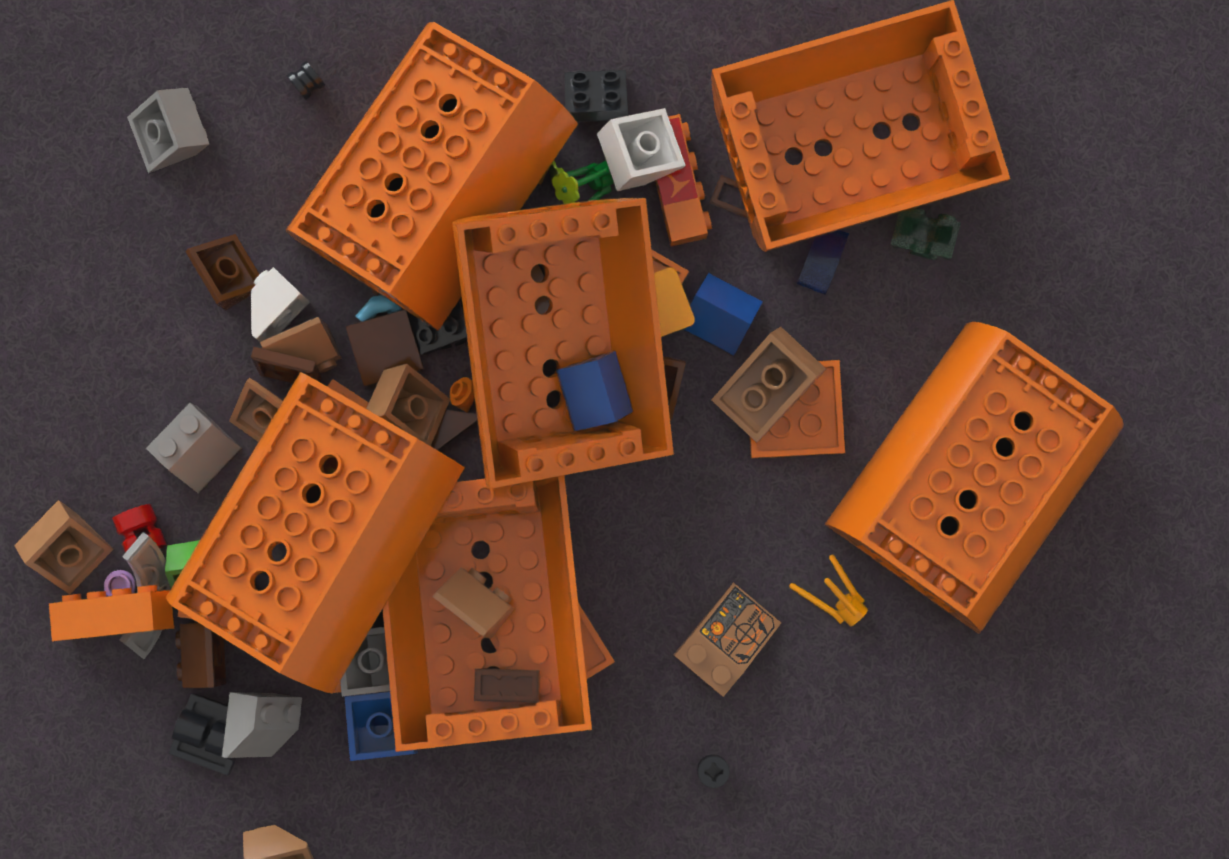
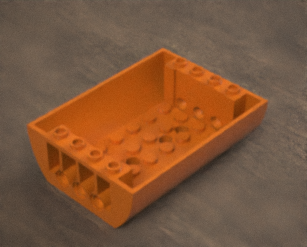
[711,0,1010,252]
[286,22,578,331]
[452,198,674,489]
[825,322,1124,634]
[166,372,465,694]
[382,475,592,752]

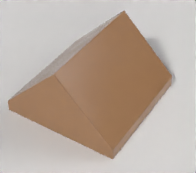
[229,378,283,442]

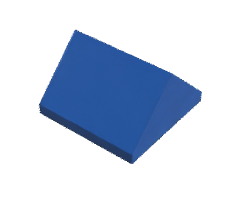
[684,273,762,356]
[556,351,633,431]

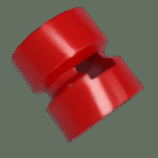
[112,504,167,553]

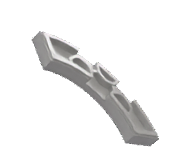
[119,532,171,659]

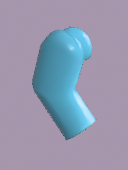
[355,295,402,321]

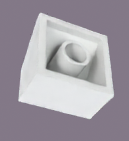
[597,108,686,191]
[251,267,310,342]

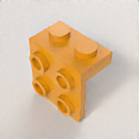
[654,267,695,337]

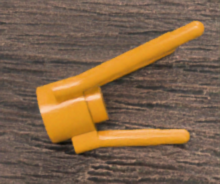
[789,555,868,627]

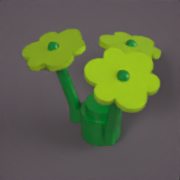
[549,160,614,204]

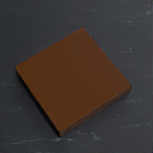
[346,309,424,386]
[251,347,322,384]

